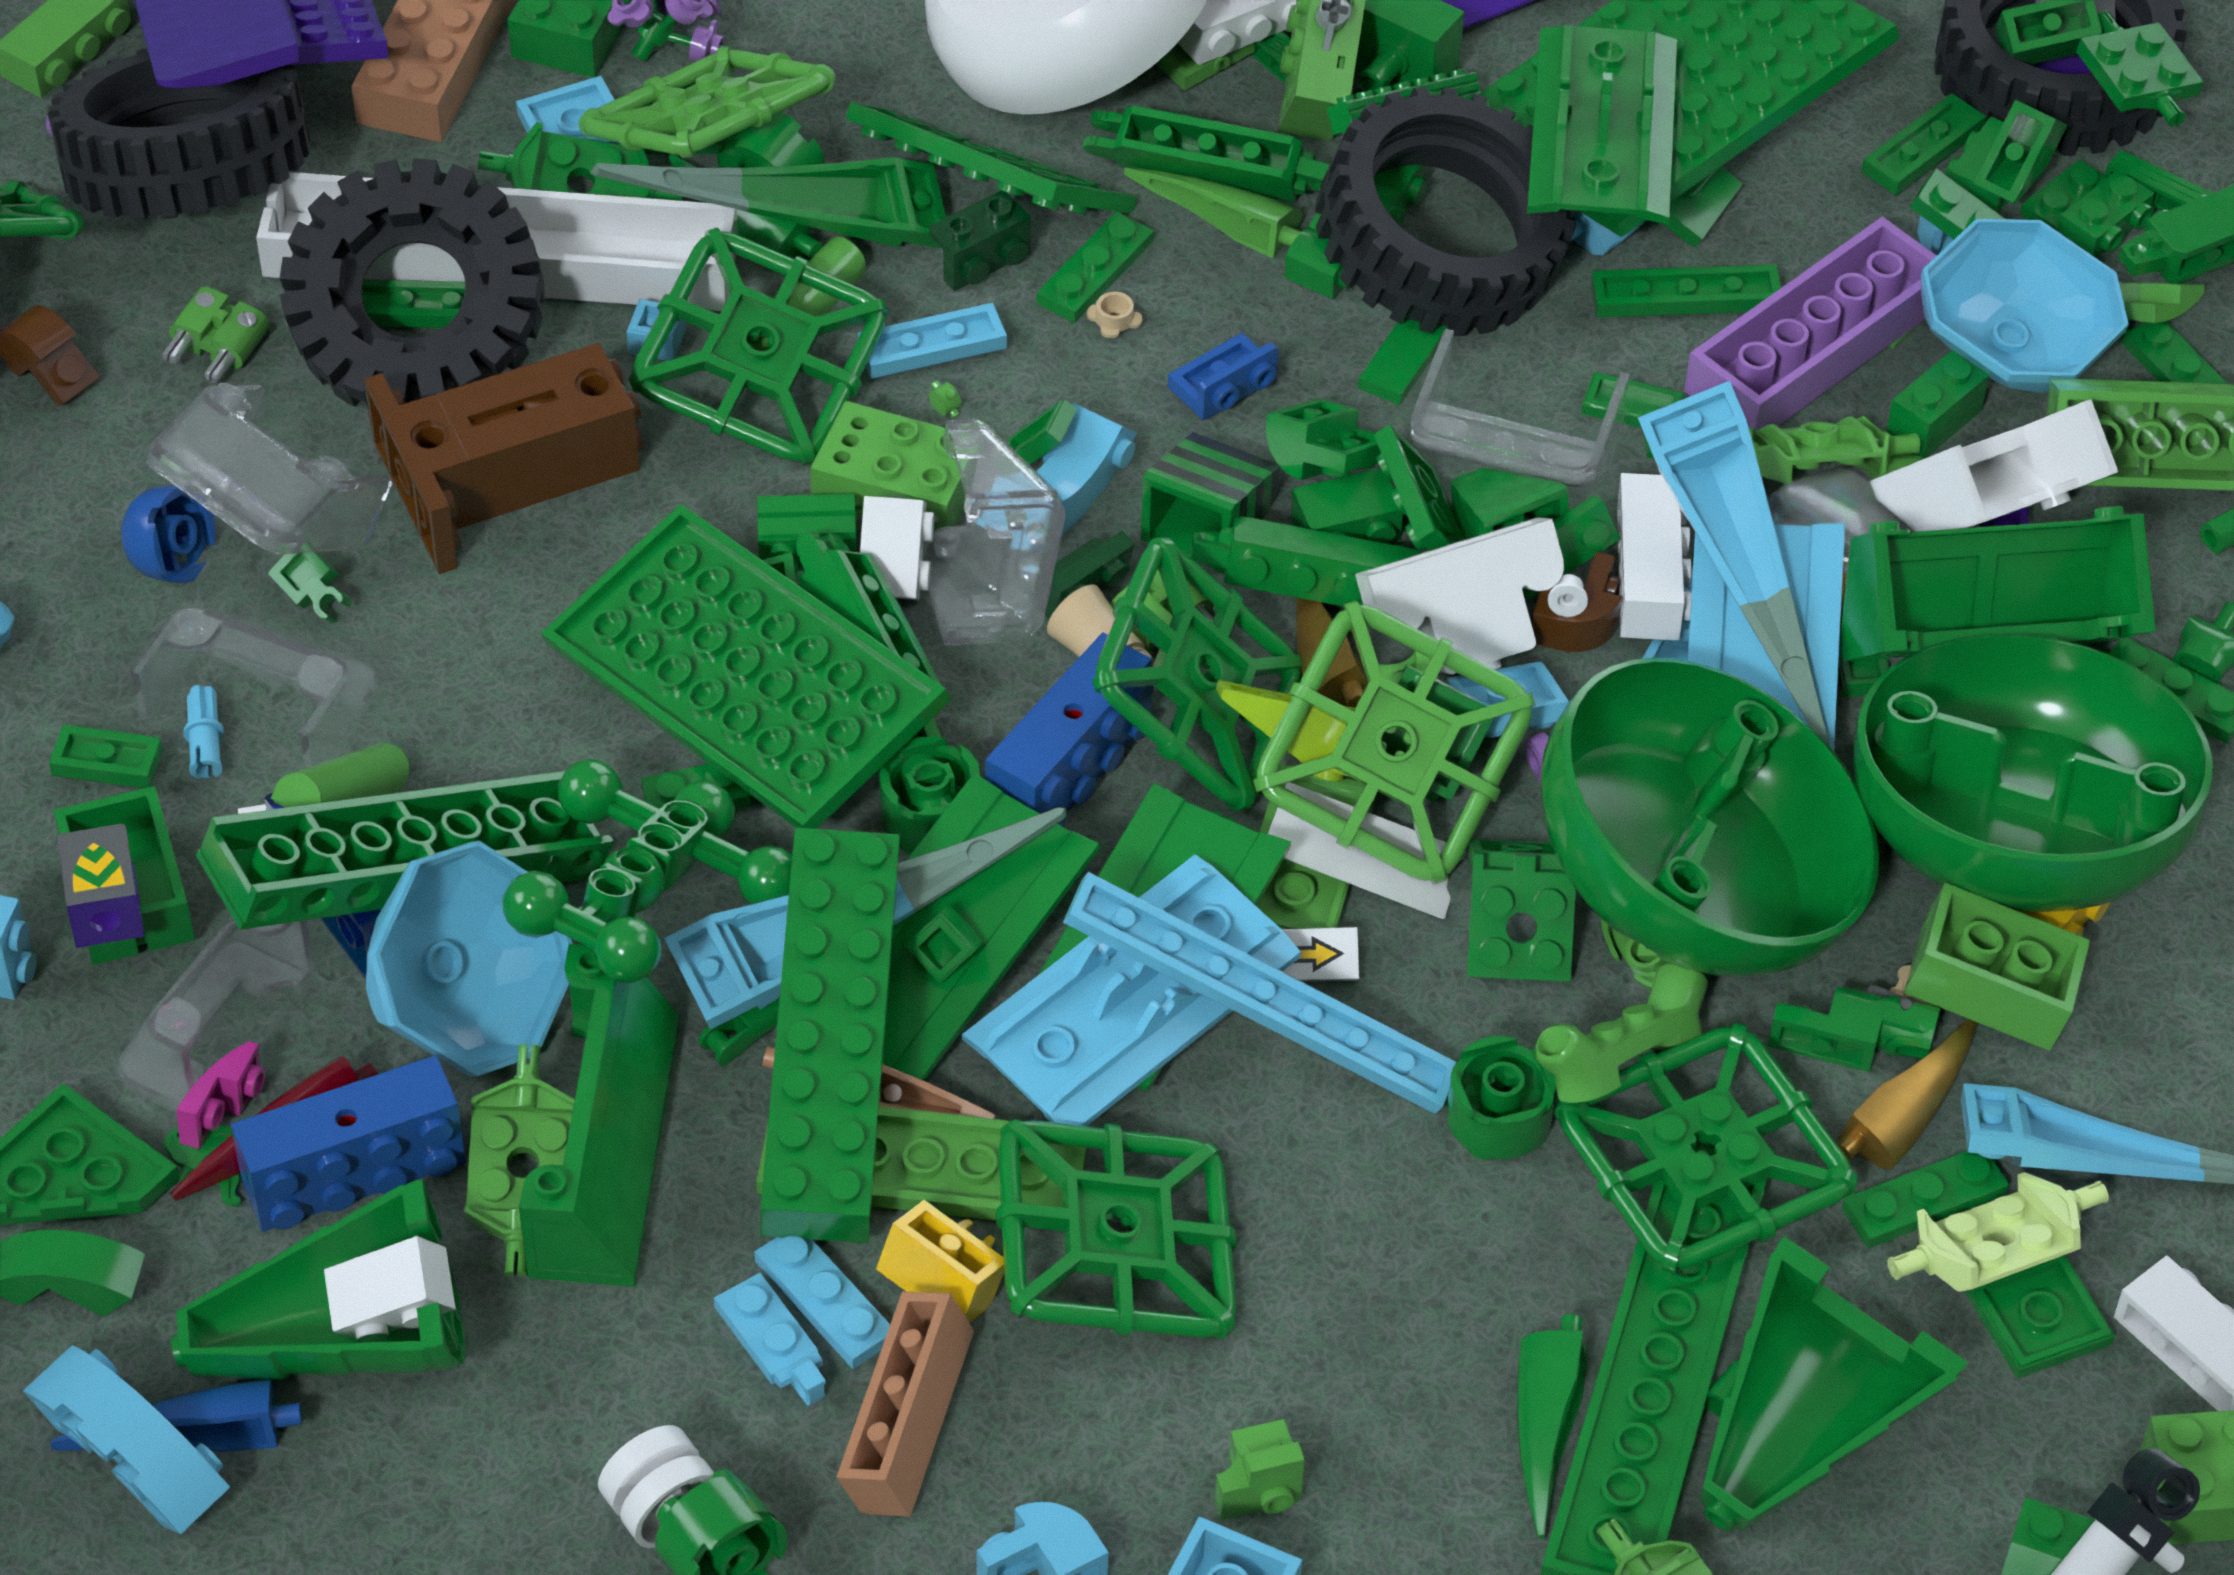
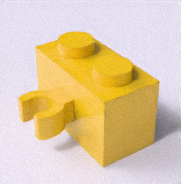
[876,1200,1004,1323]

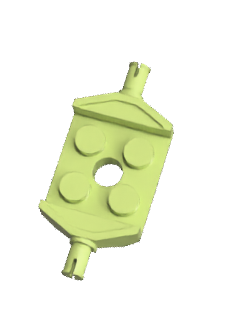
[1887,1172,2109,1292]

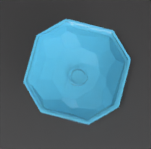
[1921,219,2129,393]
[366,841,573,1077]

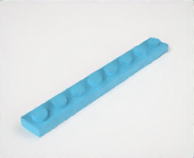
[1063,872,1456,1114]

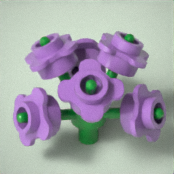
[608,0,725,62]

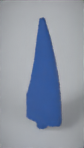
[50,1379,303,1452]

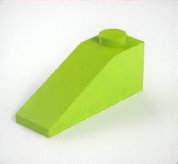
[1216,680,1355,782]

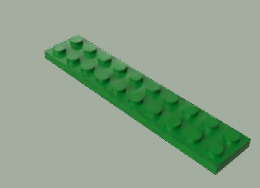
[1540,1142,1775,1575]

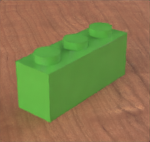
[0,0,132,98]

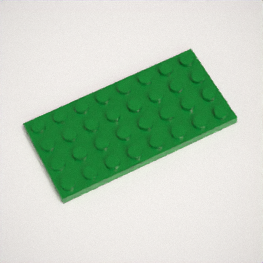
[541,504,951,829]

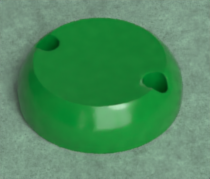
[1853,634,2213,912]
[1541,658,1879,977]

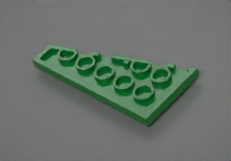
[845,102,1138,214]

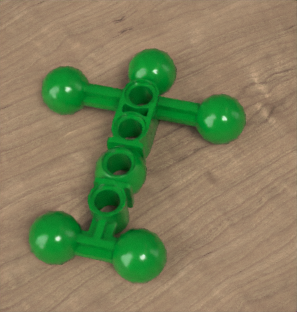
[502,759,792,984]

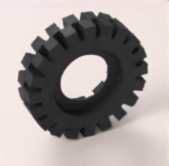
[279,158,545,408]

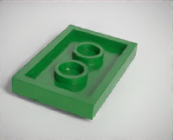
[1374,424,1465,551]

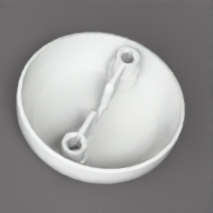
[925,0,1207,114]

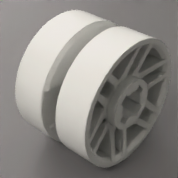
[598,1425,714,1548]

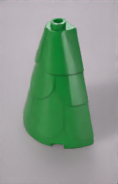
[171,1179,466,1379]
[1700,1236,1968,1532]

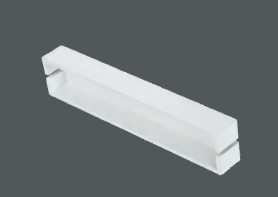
[256,172,738,311]

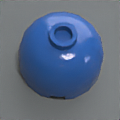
[121,484,216,583]

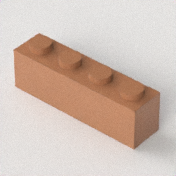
[836,1291,974,1517]

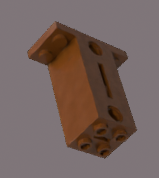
[364,343,644,574]

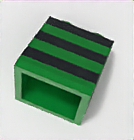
[1141,432,1280,567]

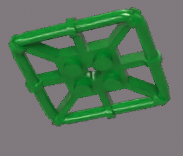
[0,180,84,239]
[628,227,889,466]
[1092,537,1302,811]
[1554,1022,1858,1273]
[996,1119,1237,1339]

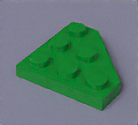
[0,1083,180,1225]

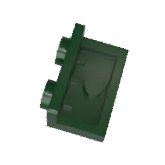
[929,190,1031,291]
[1023,531,1135,619]

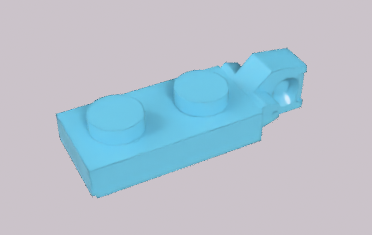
[714,1273,826,1406]

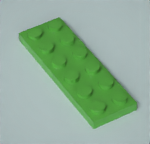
[756,1106,1088,1221]

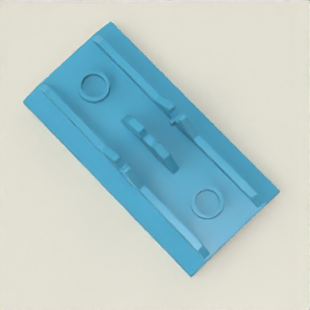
[1687,523,1845,752]
[962,854,1301,1126]

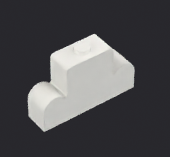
[1355,517,1564,674]

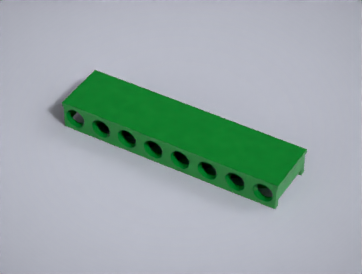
[196,771,614,930]

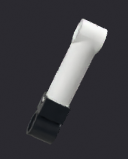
[2051,1448,2200,1575]

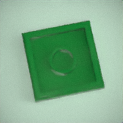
[1966,1255,2115,1379]

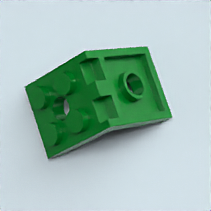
[1466,838,1576,982]

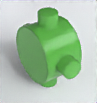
[929,380,961,419]

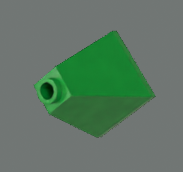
[1450,468,1569,540]

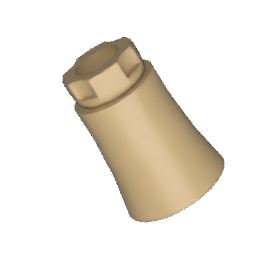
[1047,585,1155,667]

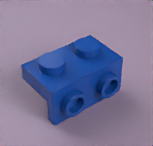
[1168,333,1279,421]

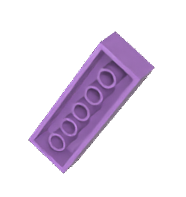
[1684,216,1937,430]

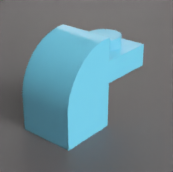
[976,1502,1109,1575]

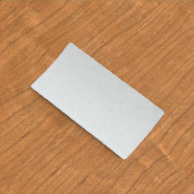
[1268,782,1466,919]

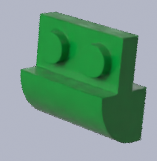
[1266,398,1381,480]

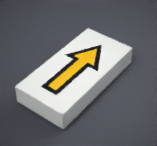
[1281,927,1359,982]

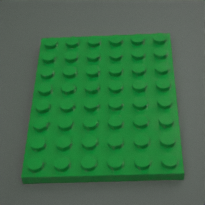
[1470,0,1899,237]

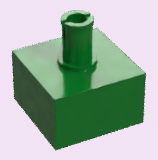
[1355,0,1464,95]

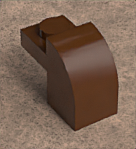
[0,305,99,407]
[1532,552,1622,652]

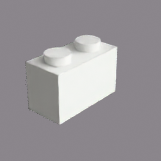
[860,496,934,601]
[324,1236,456,1343]

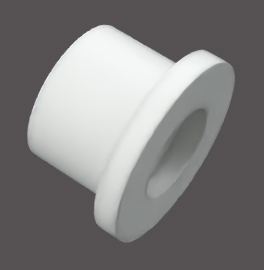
[1548,574,1588,617]

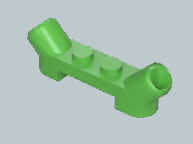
[1534,963,1708,1103]

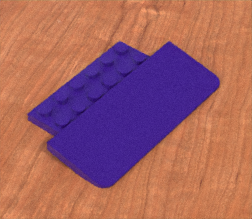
[134,0,388,88]

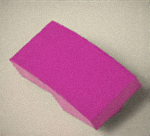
[177,1041,266,1149]

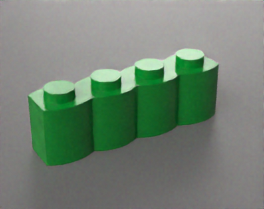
[1284,165,1428,300]

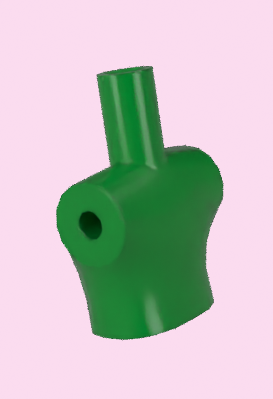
[2172,602,2234,684]

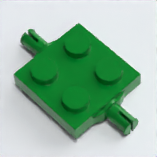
[2076,11,2204,127]

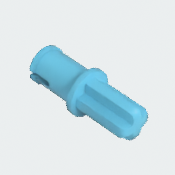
[183,684,224,779]

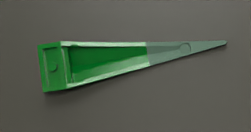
[590,157,946,248]

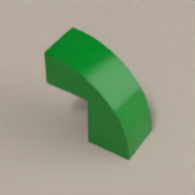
[0,1230,145,1316]

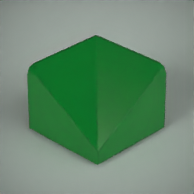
[904,903,983,984]

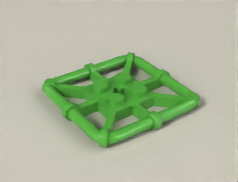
[579,46,836,159]
[1253,601,1536,885]

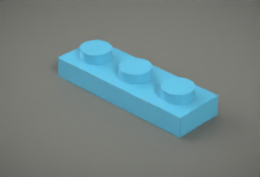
[858,303,1007,379]
[754,1236,890,1369]

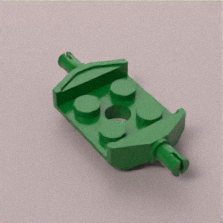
[477,122,683,201]

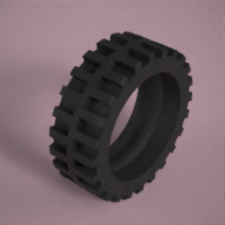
[1934,0,2187,156]
[48,48,310,220]
[1315,87,1576,336]

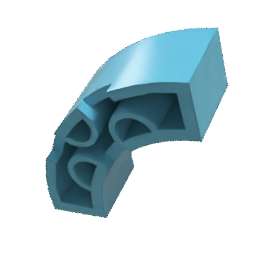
[979,403,1137,547]
[23,1345,230,1534]

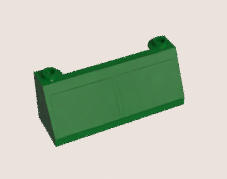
[1840,506,2156,662]
[519,944,680,1287]

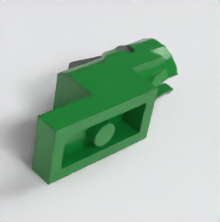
[1768,985,1940,1072]

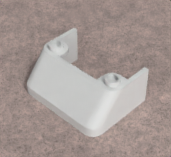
[1870,399,2118,531]

